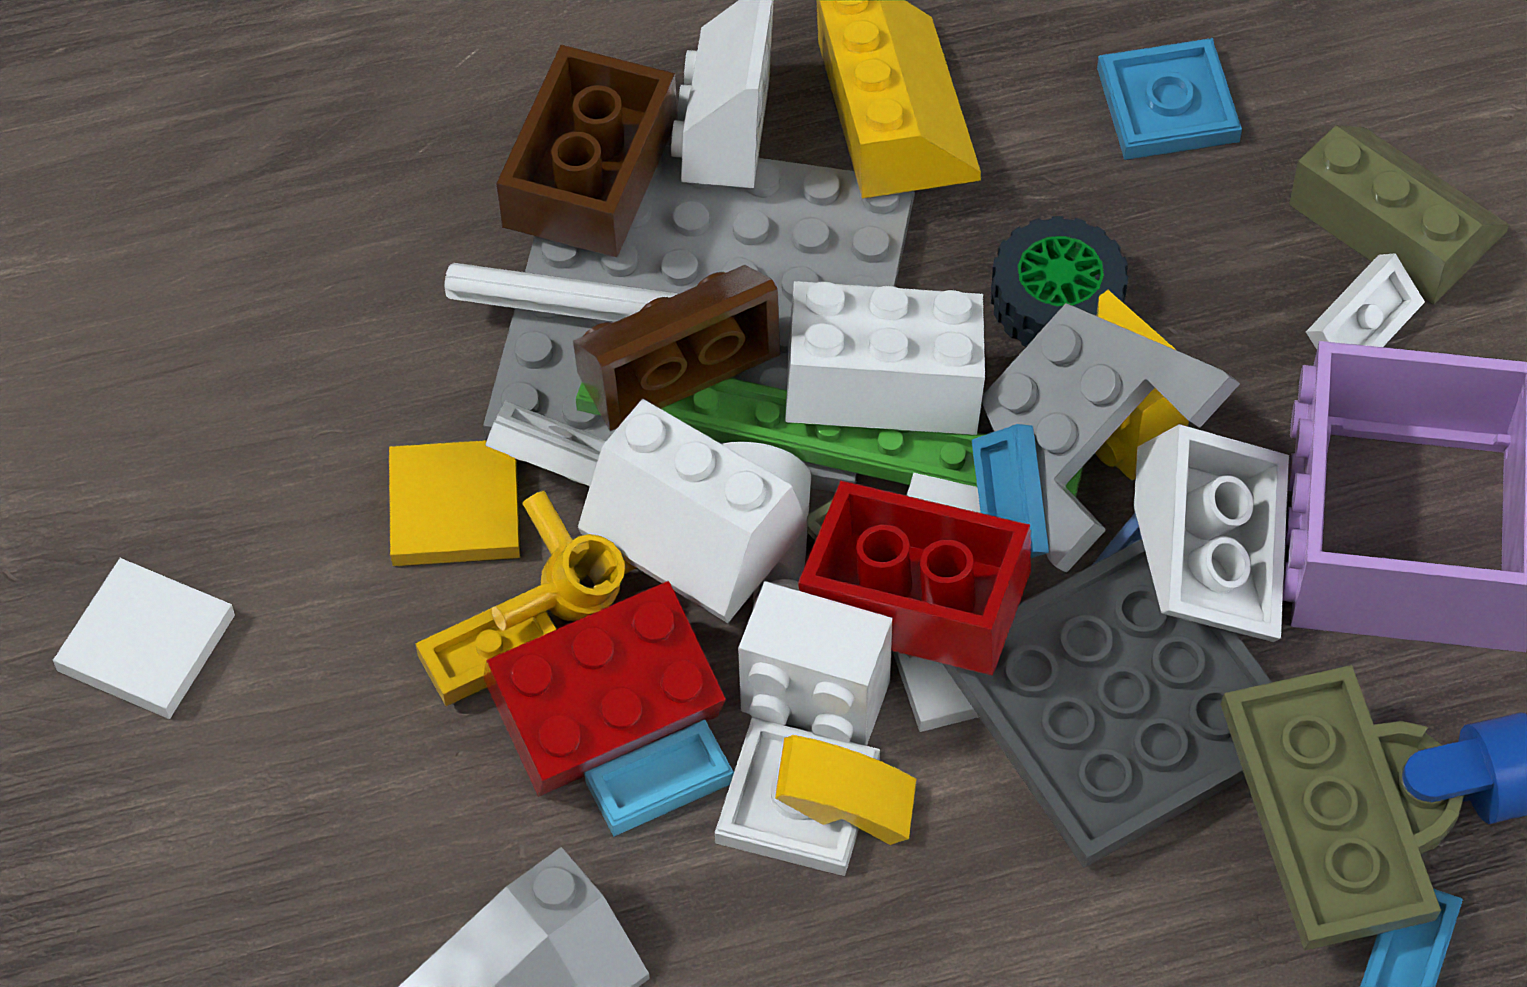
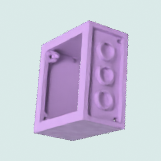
[1283,341,1527,652]

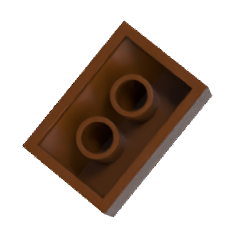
[573,265,780,431]

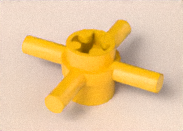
[492,491,637,631]

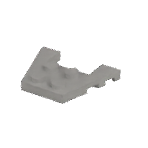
[982,303,1240,573]

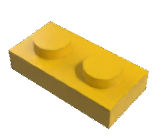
[415,608,556,706]

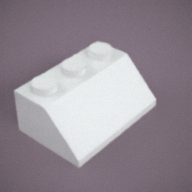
[671,0,774,188]
[578,399,808,623]

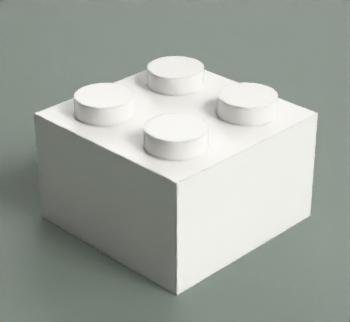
[738,581,893,746]

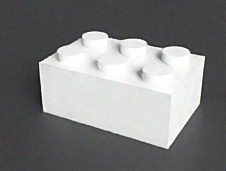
[785,281,985,435]

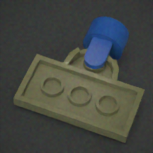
[1220,665,1527,951]

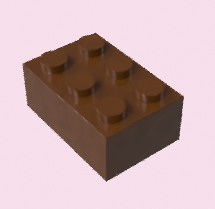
[496,45,678,258]

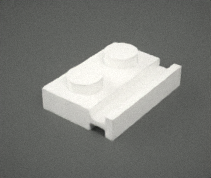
[485,401,606,486]

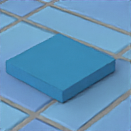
[1097,38,1242,160]

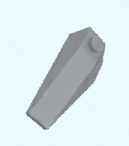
[399,847,650,987]

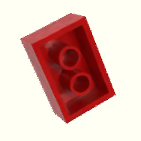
[798,481,1031,676]
[483,581,726,797]

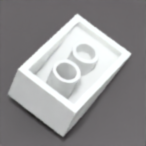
[1134,424,1289,642]

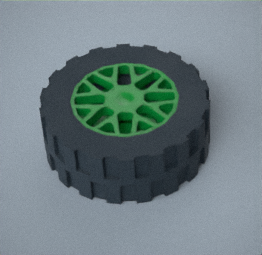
[991,216,1129,347]

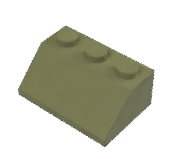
[1289,125,1509,305]

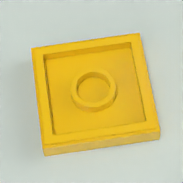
[389,440,520,566]

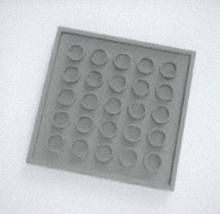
[483,145,915,492]

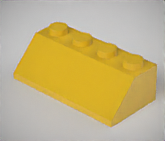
[816,0,981,199]

